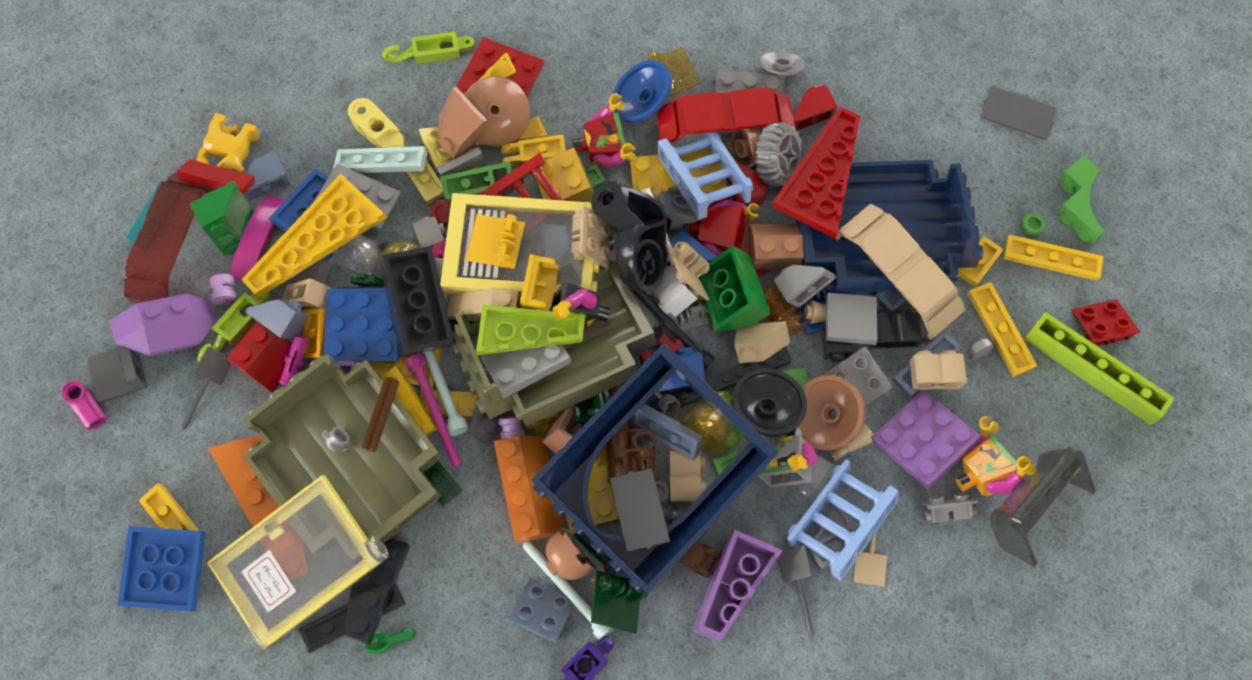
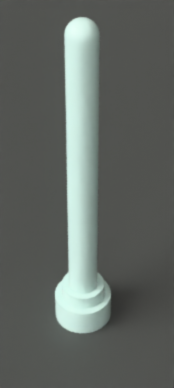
[423,350,468,436]
[523,541,614,640]

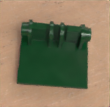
[590,570,649,634]

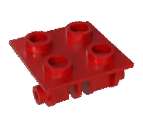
[1071,299,1140,346]

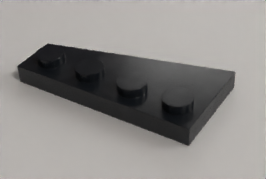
[343,538,410,645]

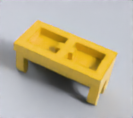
[520,254,559,311]

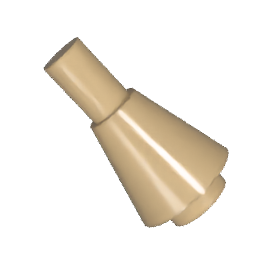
[804,300,826,324]
[830,424,874,462]

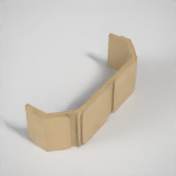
[836,204,965,340]

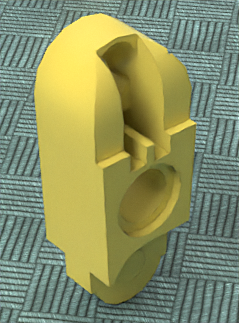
[348,98,405,148]

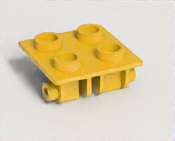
[466,214,525,269]

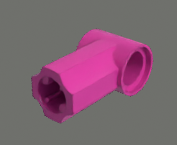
[61,381,108,431]

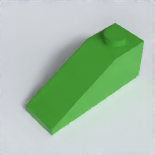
[440,162,513,200]

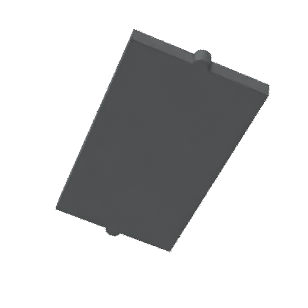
[981,86,1056,140]
[610,468,670,553]

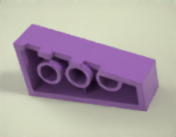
[692,530,783,641]

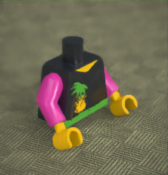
[551,282,610,329]

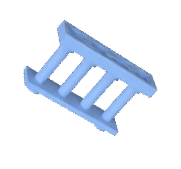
[658,132,753,220]
[787,459,899,581]

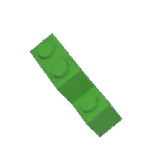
[1056,155,1105,246]

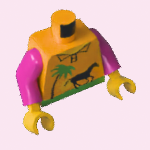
[956,416,1036,496]

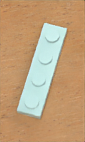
[333,146,428,173]

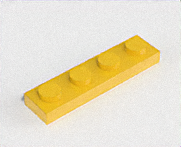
[1003,234,1104,281]
[967,282,1037,378]

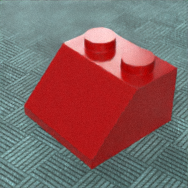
[226,321,298,393]

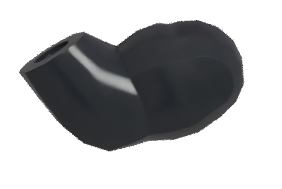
[591,181,667,292]

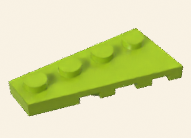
[476,304,585,355]

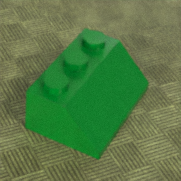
[189,181,254,256]
[699,246,771,332]

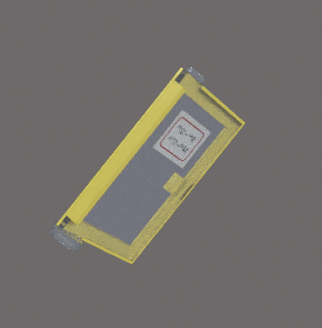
[207,475,389,650]

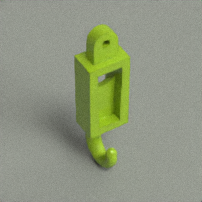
[382,31,475,64]
[197,291,271,363]

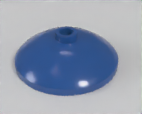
[613,60,672,123]

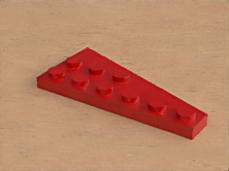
[772,107,861,239]

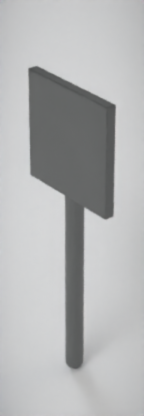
[181,346,231,429]
[778,545,814,637]

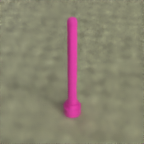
[404,354,461,467]

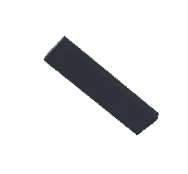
[298,582,406,653]

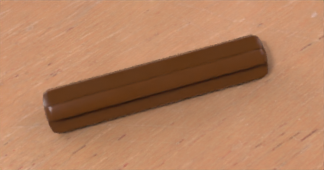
[362,377,399,452]

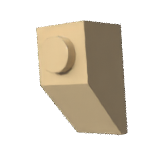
[282,278,333,310]
[734,321,790,363]

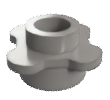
[322,427,349,452]

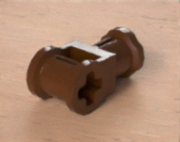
[680,542,721,578]

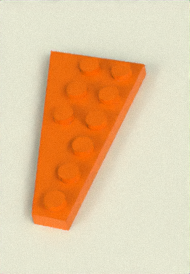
[208,435,311,581]

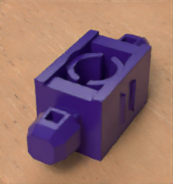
[561,635,615,680]

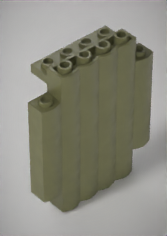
[452,258,657,426]
[243,353,443,563]

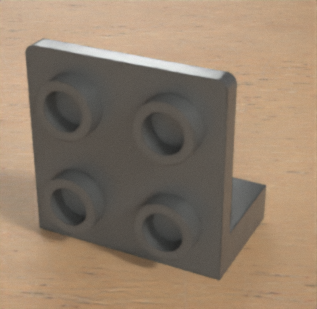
[87,345,147,403]

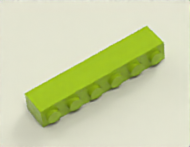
[1023,312,1175,426]

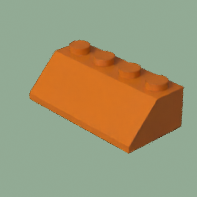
[494,435,565,545]

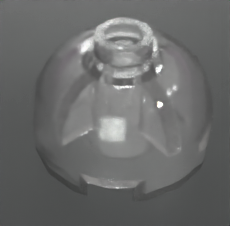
[333,234,381,278]

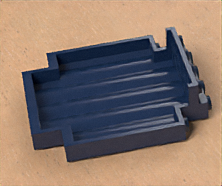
[796,160,983,293]

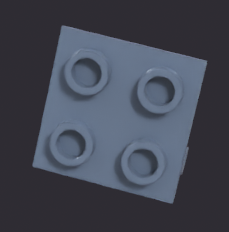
[508,579,574,642]

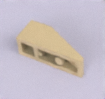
[447,288,522,322]

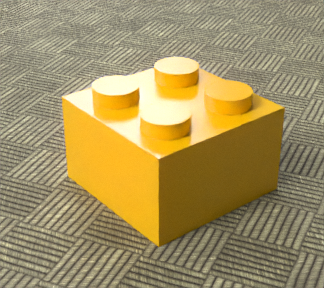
[535,148,594,216]

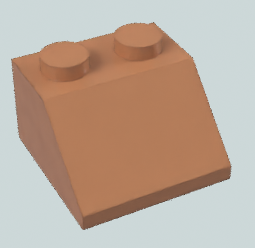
[749,223,804,270]

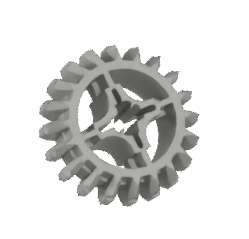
[755,122,803,187]

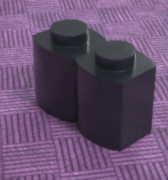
[870,310,923,349]

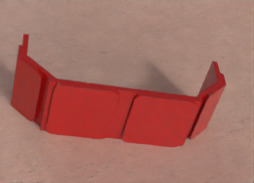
[656,88,796,144]

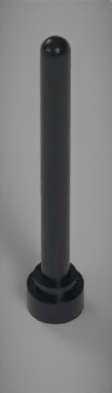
[630,289,716,370]

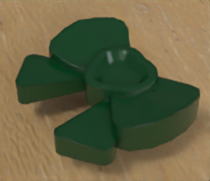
[350,273,384,287]

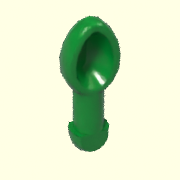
[365,627,416,654]

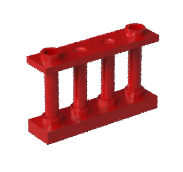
[465,153,572,237]

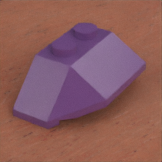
[109,293,217,356]

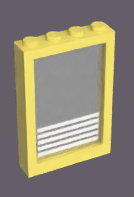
[440,193,600,297]

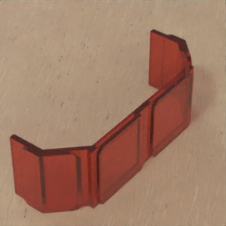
[124,172,218,303]

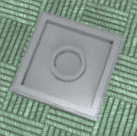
[826,293,877,345]

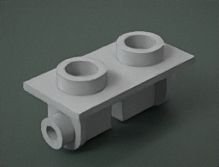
[921,493,979,523]

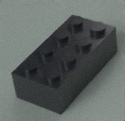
[379,246,454,357]

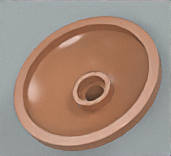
[464,76,530,147]
[798,375,865,451]

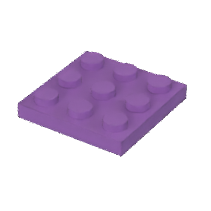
[871,390,981,489]

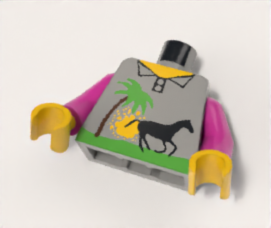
[758,428,818,488]

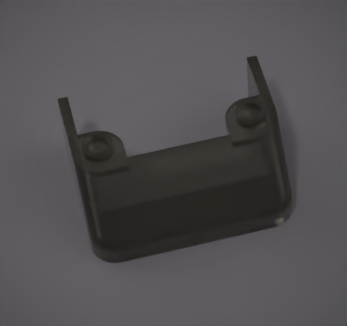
[990,447,1096,567]

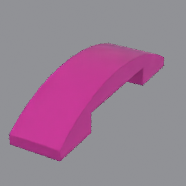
[230,195,285,282]

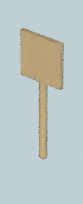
[854,504,887,587]

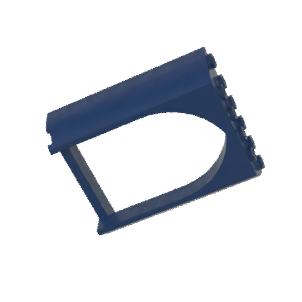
[532,343,780,593]

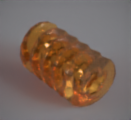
[764,285,809,337]

